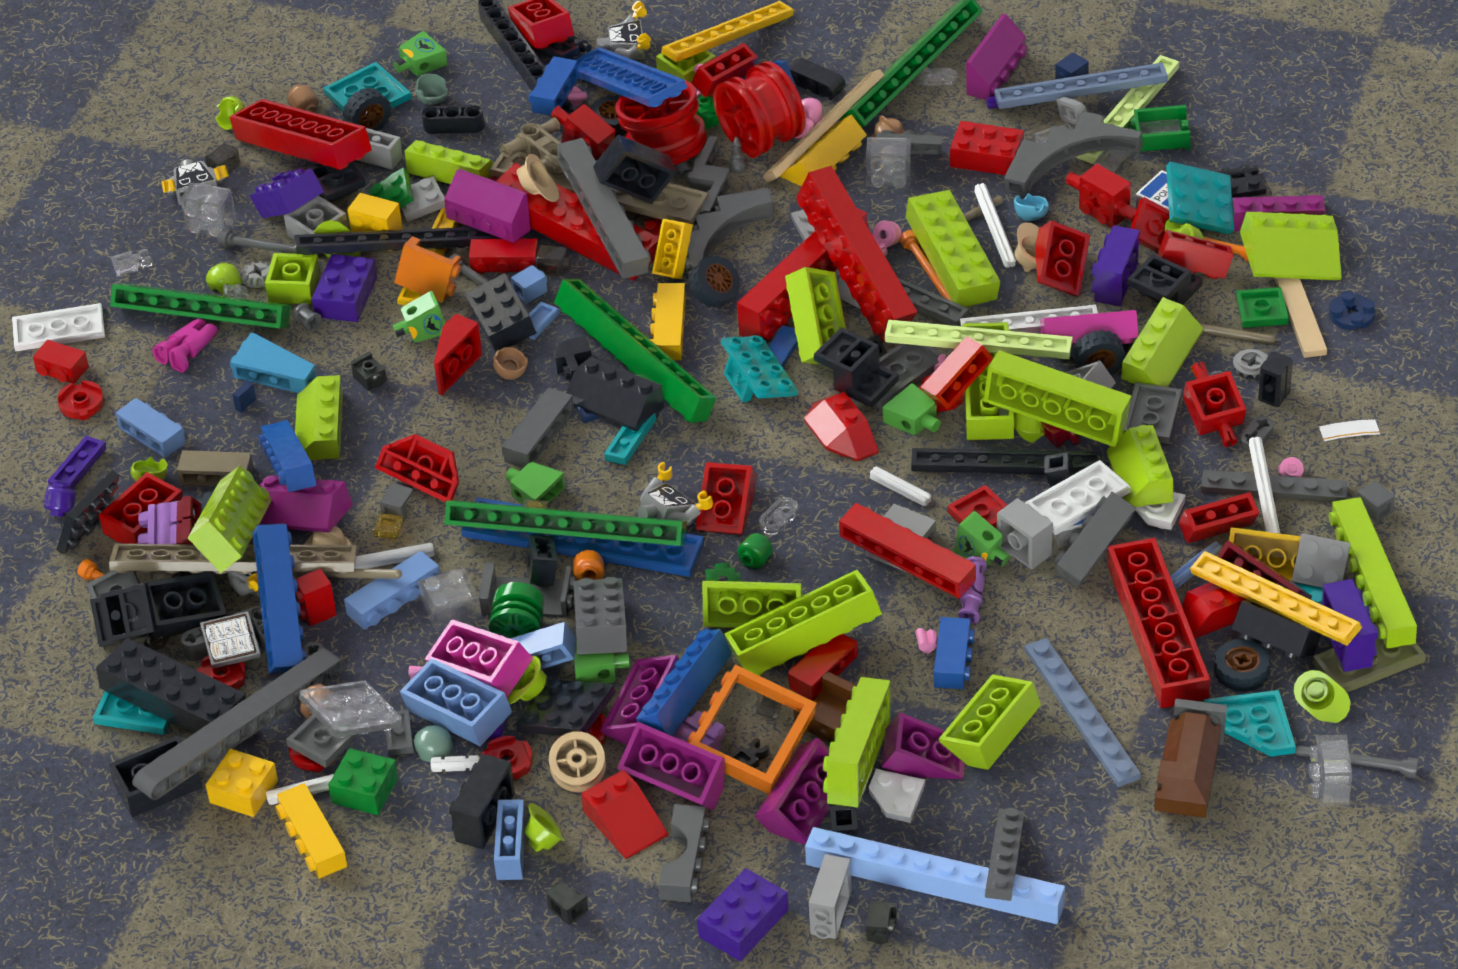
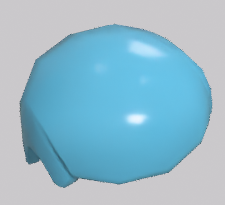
[1014,194,1049,222]

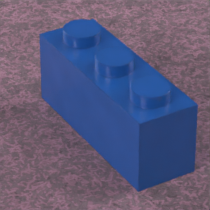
[529,56,579,116]
[934,617,975,689]

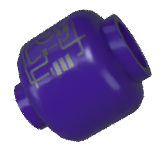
[43,482,76,517]

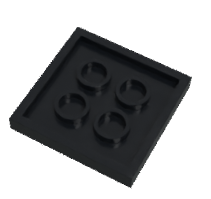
[56,470,120,554]
[516,679,616,736]

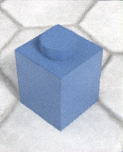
[511,265,548,304]

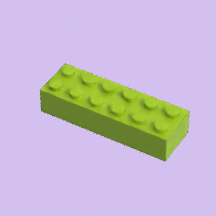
[906,190,1000,307]
[962,322,1014,440]
[983,350,1132,447]
[188,465,272,573]
[724,570,882,676]
[823,677,890,808]

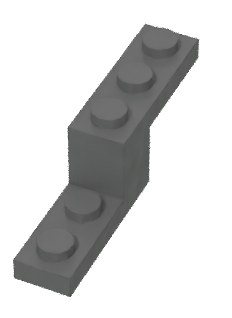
[687,136,730,214]

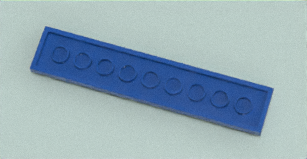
[574,47,688,107]
[461,497,704,577]

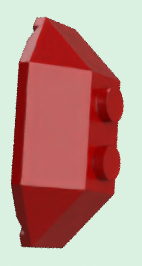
[804,392,879,461]
[375,434,459,502]
[1182,582,1248,639]

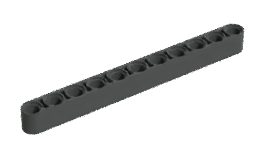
[133,648,345,800]

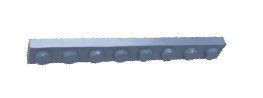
[994,63,1168,109]
[1024,638,1141,787]

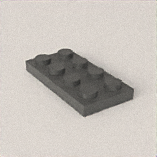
[875,344,942,409]

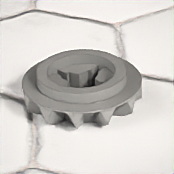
[241,261,270,288]
[1233,349,1268,379]

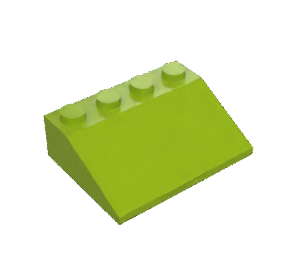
[1240,212,1342,280]

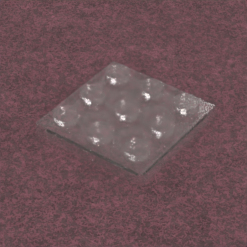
[299,680,402,738]

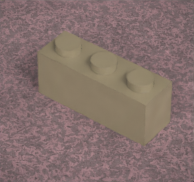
[177,450,254,487]

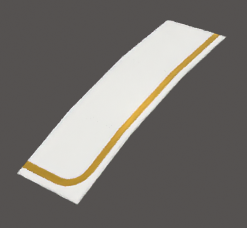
[1319,420,1380,441]

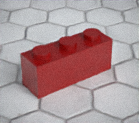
[691,43,758,98]
[1158,229,1234,279]
[469,239,539,273]
[921,336,994,410]
[1178,492,1259,544]
[788,634,858,701]

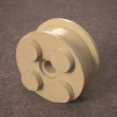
[549,732,606,792]

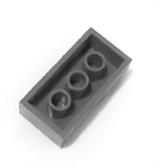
[574,577,627,654]

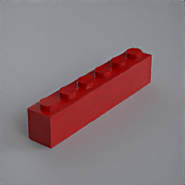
[839,503,976,599]

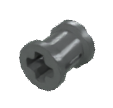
[293,303,322,331]

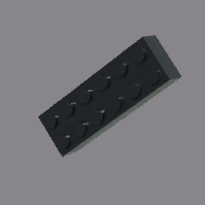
[96,638,246,734]

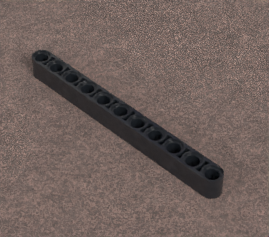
[478,0,576,134]

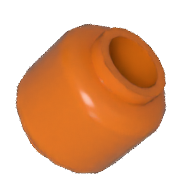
[573,550,605,581]

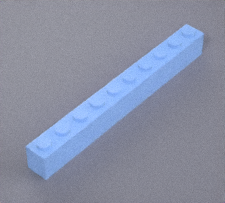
[805,827,1065,924]

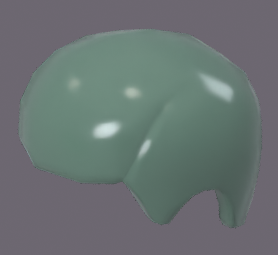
[416,73,448,106]
[413,725,453,762]

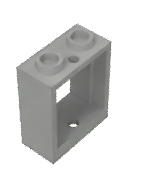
[809,854,852,939]

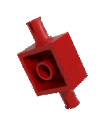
[550,104,616,161]
[1065,164,1137,228]
[1183,362,1246,447]

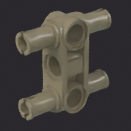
[501,118,587,173]

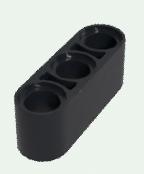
[789,58,846,100]
[421,105,485,134]

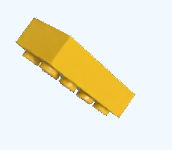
[652,219,693,279]

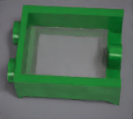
[1130,105,1191,153]

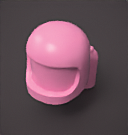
[795,98,823,138]
[872,220,902,256]

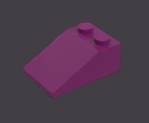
[882,712,965,779]

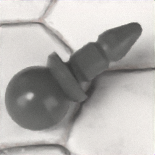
[730,137,747,174]

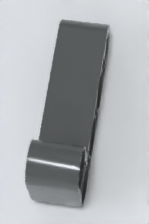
[181,605,266,661]

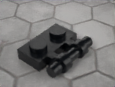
[539,36,592,60]
[1215,164,1267,198]

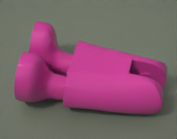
[152,318,218,373]

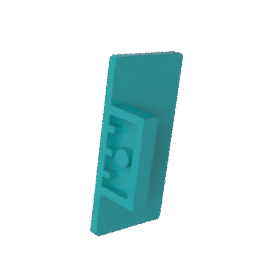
[721,335,799,402]

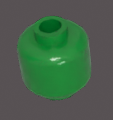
[737,533,773,569]

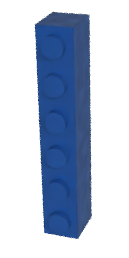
[258,420,316,492]
[252,524,306,673]
[636,629,732,736]

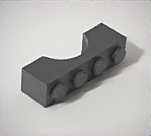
[659,804,711,902]

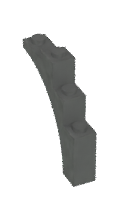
[1004,111,1143,196]
[685,188,774,278]

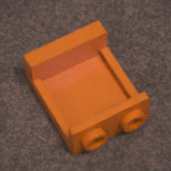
[394,236,461,303]

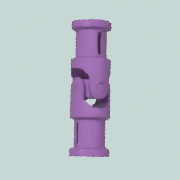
[958,556,987,624]

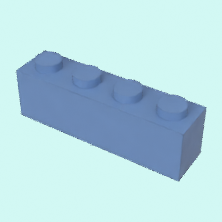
[344,551,441,630]

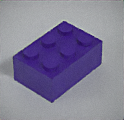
[250,168,324,218]
[1091,225,1140,307]
[312,254,377,322]
[1321,579,1378,672]
[697,868,789,962]

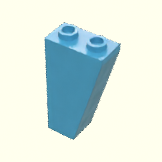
[230,333,317,393]

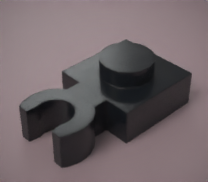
[728,738,769,768]

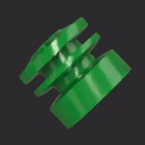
[489,582,545,639]

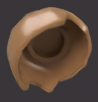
[493,347,528,380]

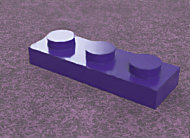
[48,436,107,489]

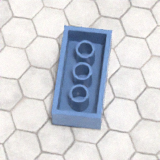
[400,658,512,746]

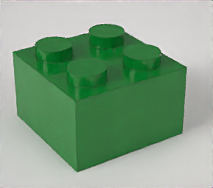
[328,748,398,815]

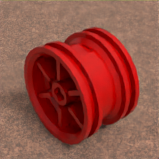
[713,61,806,158]
[615,80,708,165]

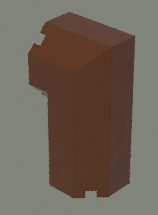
[1154,712,1221,818]

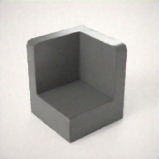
[1357,481,1395,522]
[379,483,413,523]

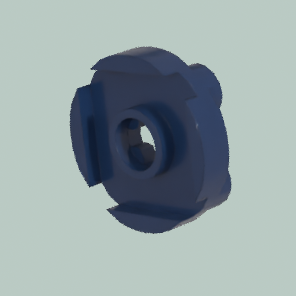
[1329,291,1375,330]

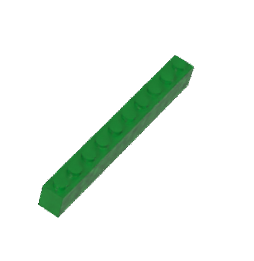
[839,0,983,128]
[554,279,717,423]
[444,500,687,546]

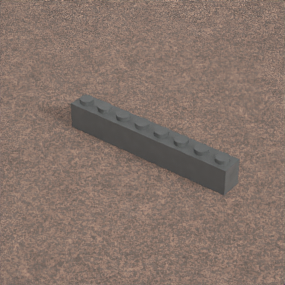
[557,138,651,279]

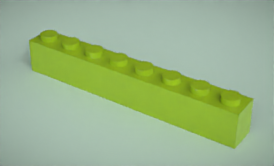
[1329,497,1417,648]

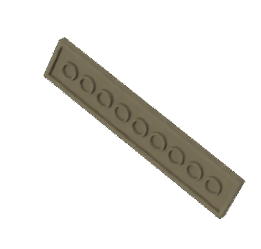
[490,150,708,224]
[109,544,357,575]

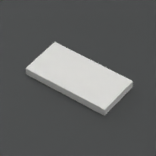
[12,303,105,352]
[1025,460,1131,535]

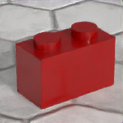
[33,339,89,384]
[295,568,337,626]

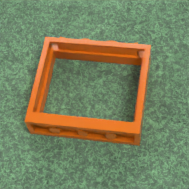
[687,665,817,794]

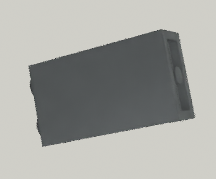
[478,563,577,617]

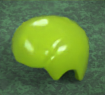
[215,96,245,130]
[206,263,242,294]
[130,457,168,482]

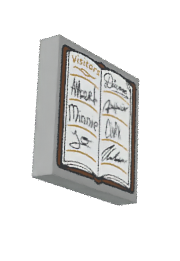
[200,611,260,669]

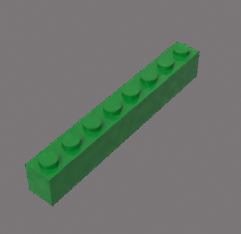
[110,283,291,329]

